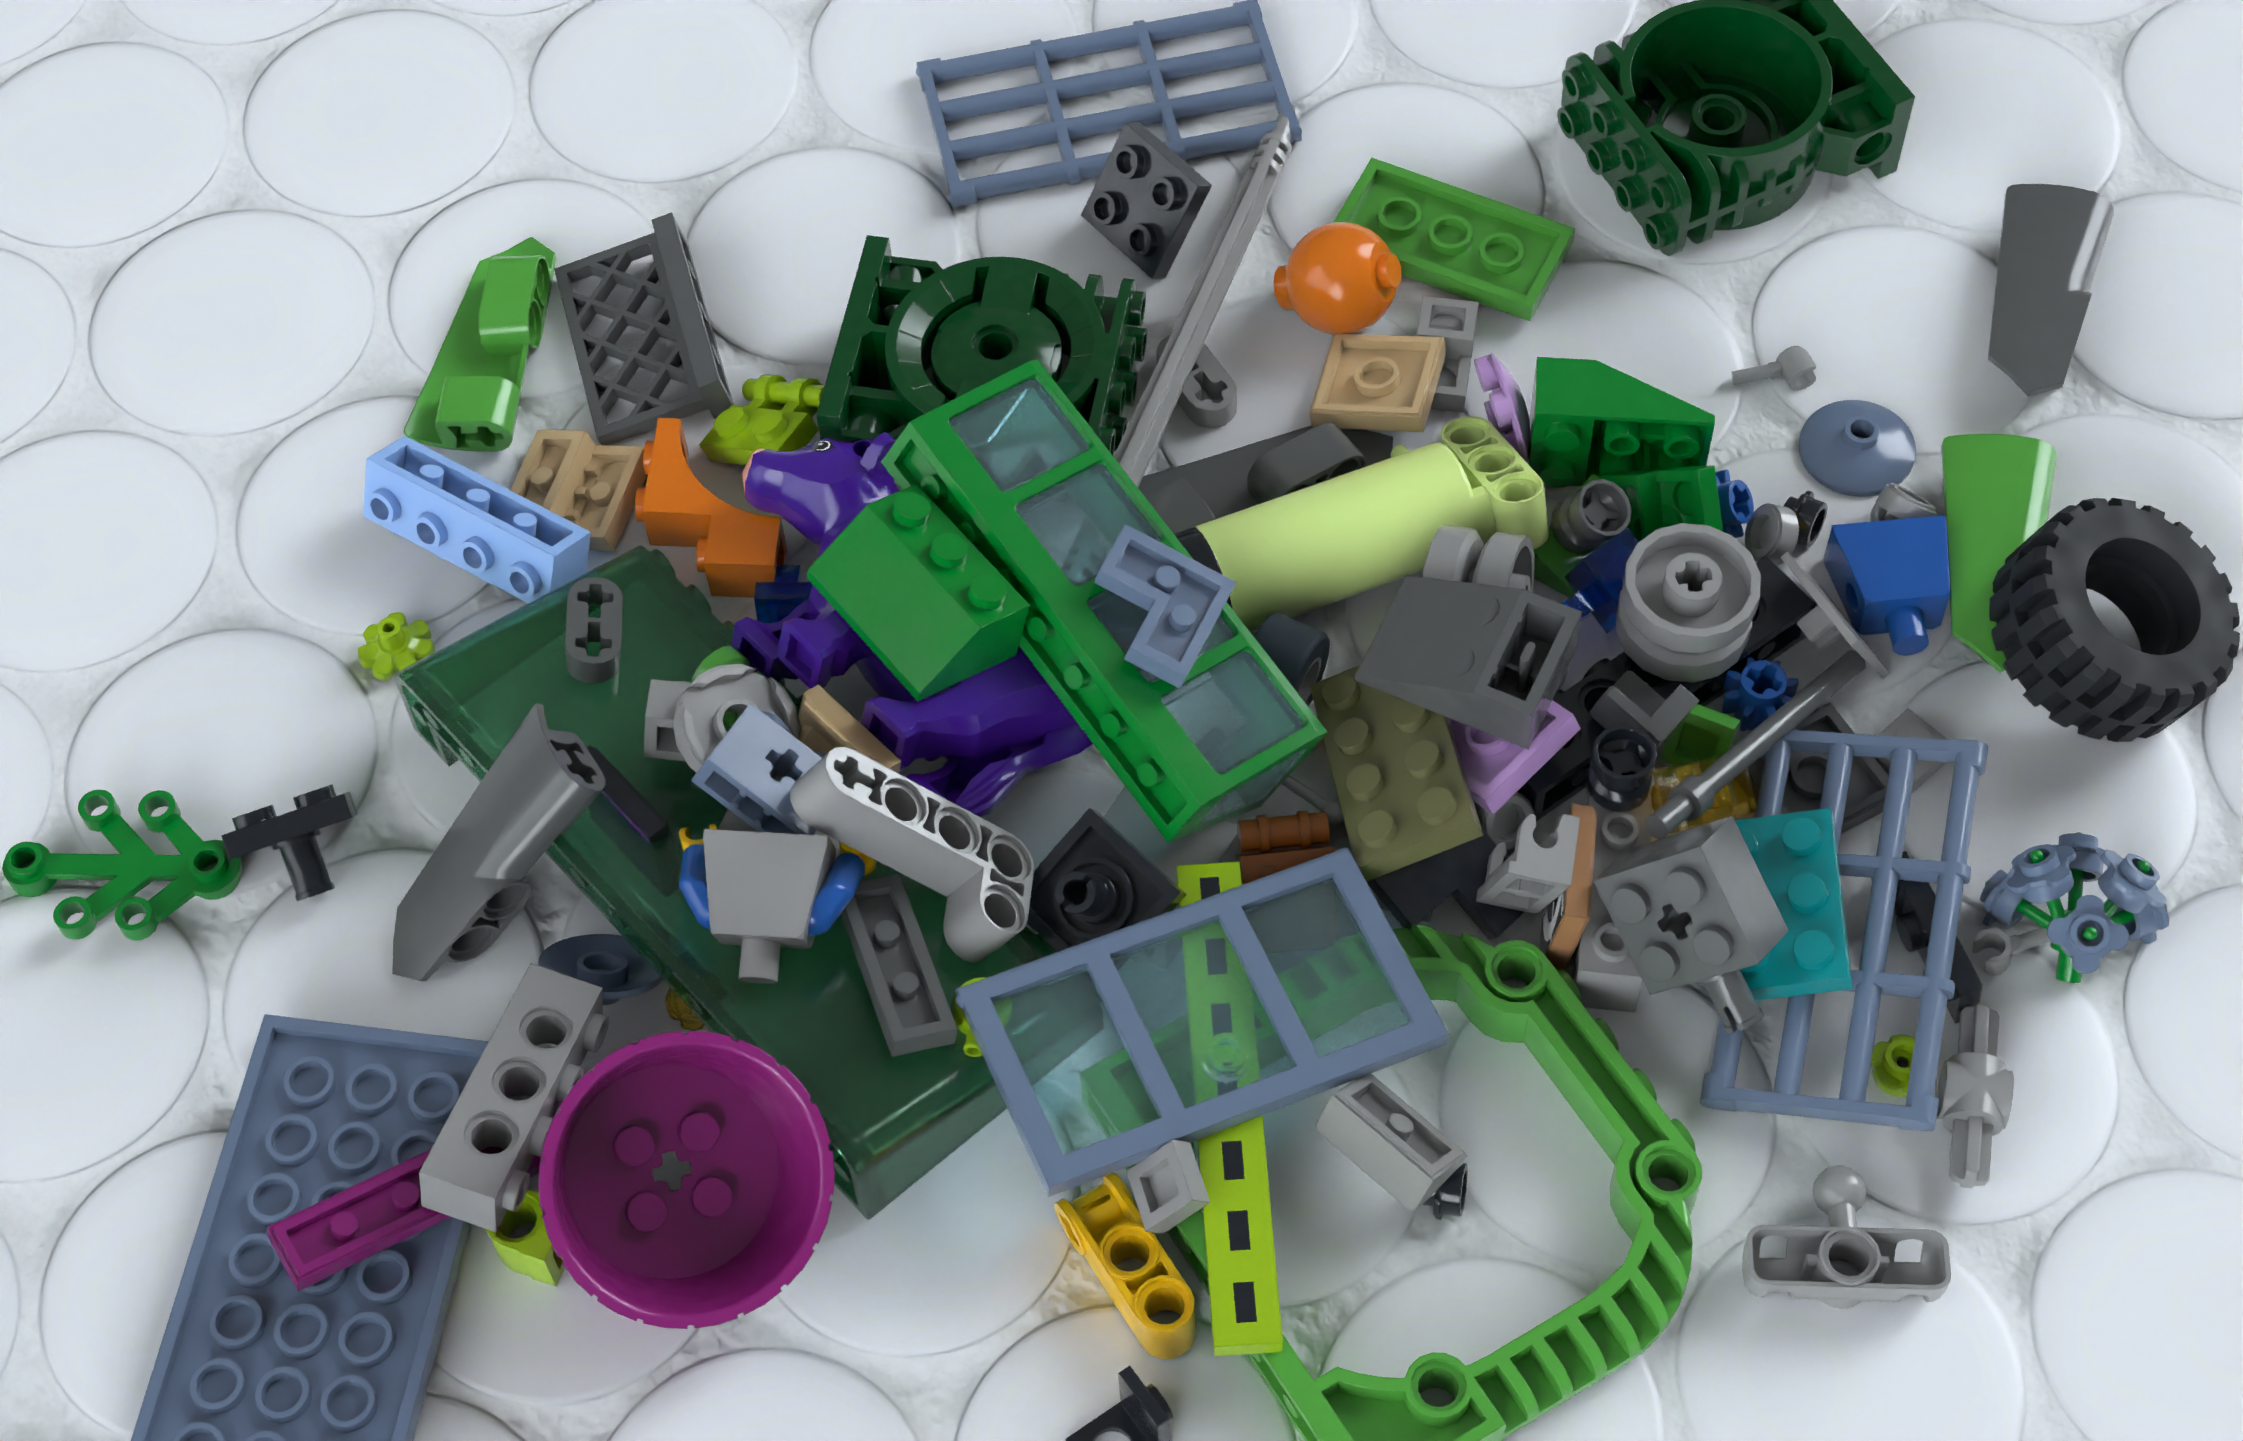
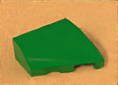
[1600,465,1723,547]

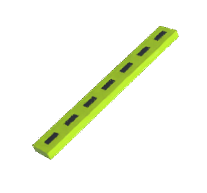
[1176,861,1283,1356]

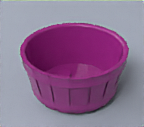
[538,1031,835,1329]

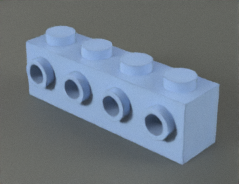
[363,436,591,614]

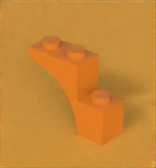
[635,418,788,599]

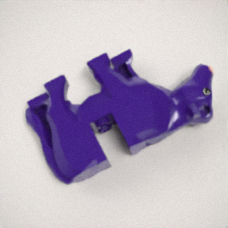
[731,432,1093,817]

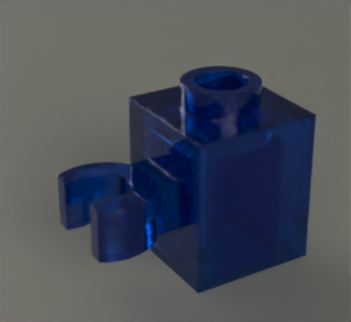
[1562,528,1638,634]

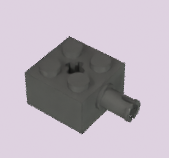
[1593,816,1789,1033]

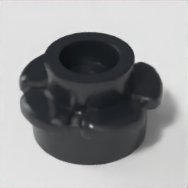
[1784,491,1828,547]
[1423,1163,1468,1220]

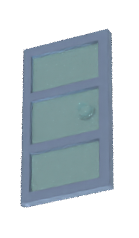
[955,847,1449,1197]

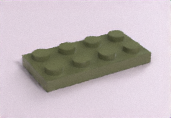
[1309,665,1483,882]

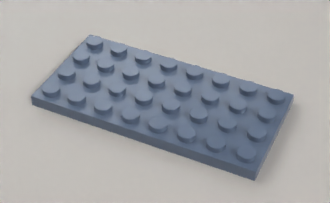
[131,1014,489,1441]

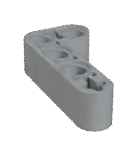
[790,747,1034,963]

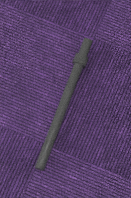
[1645,650,1865,839]

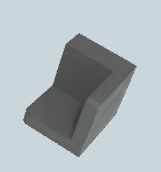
[1588,671,1700,749]

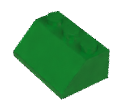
[806,484,1030,701]

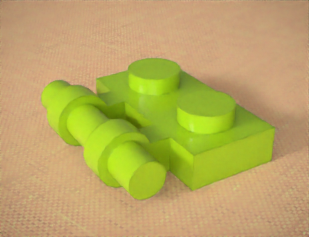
[699,374,825,465]

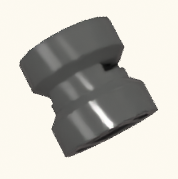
[1551,479,1632,554]

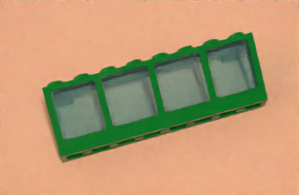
[881,359,1328,843]

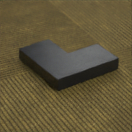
[1367,827,1524,940]

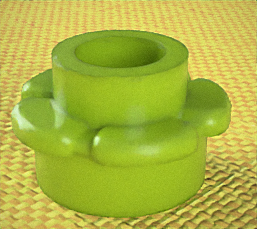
[1871,1034,1915,1097]

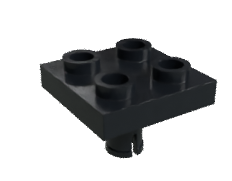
[1081,122,1212,279]
[221,784,358,901]
[1027,808,1187,988]

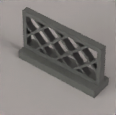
[554,212,734,445]

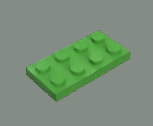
[1333,158,1575,321]

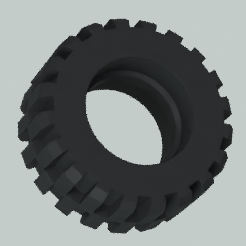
[1989,498,2240,742]

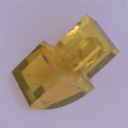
[1651,754,1756,834]

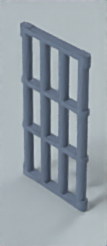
[916,0,1302,208]
[1700,729,1988,1131]

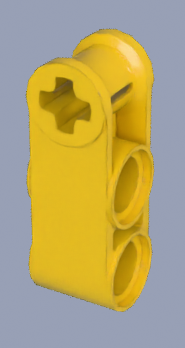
[1054,1172,1197,1359]

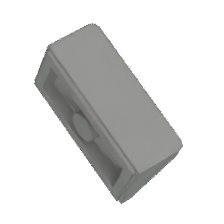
[1316,1074,1468,1211]

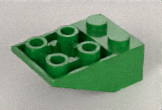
[1527,357,1715,487]

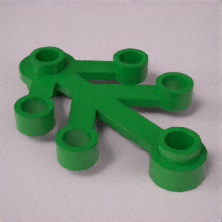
[2,789,243,941]

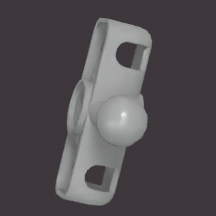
[1742,1165,1951,1309]

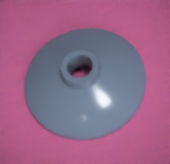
[1799,400,1916,497]
[538,934,666,1005]

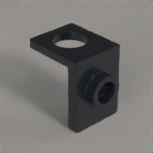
[1066,1365,1173,1441]

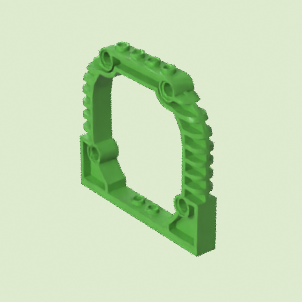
[1080,925,1702,1441]

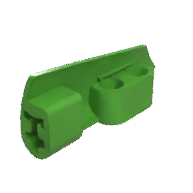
[404,237,556,452]
[1941,434,2057,673]

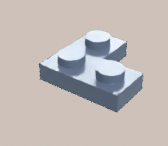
[1094,524,1237,689]

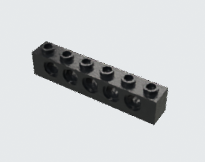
[1517,556,1816,821]

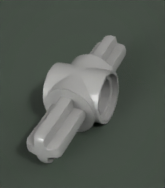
[1937,1003,2014,1188]

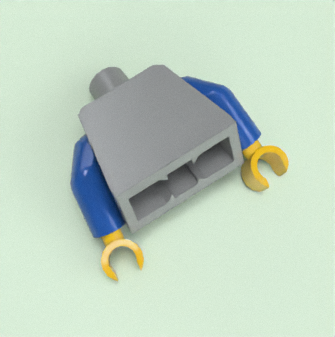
[679,824,877,984]

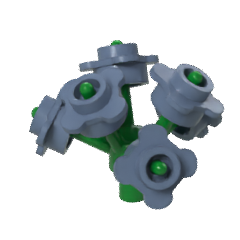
[1980,832,2169,983]

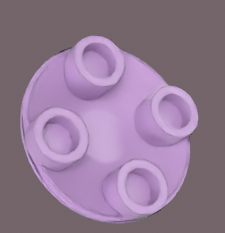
[1474,354,1530,462]

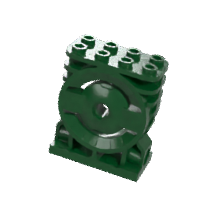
[1557,0,1915,256]
[816,235,1147,503]

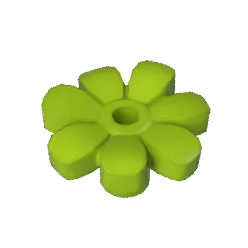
[358,612,435,681]

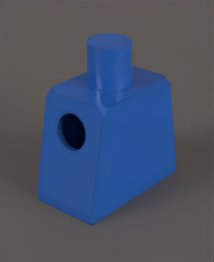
[1823,515,1950,656]

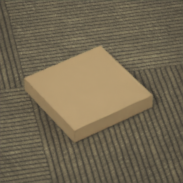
[1309,334,1447,432]

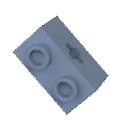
[691,703,826,835]

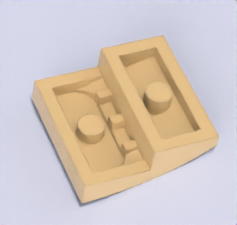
[510,430,647,552]

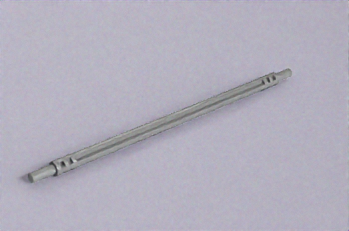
[1061,104,1302,586]

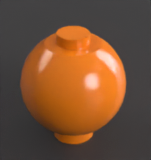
[1273,222,1402,335]

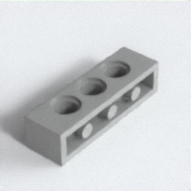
[1574,762,1655,1013]
[419,963,609,1232]

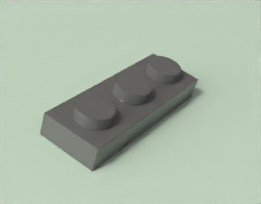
[840,874,957,1057]

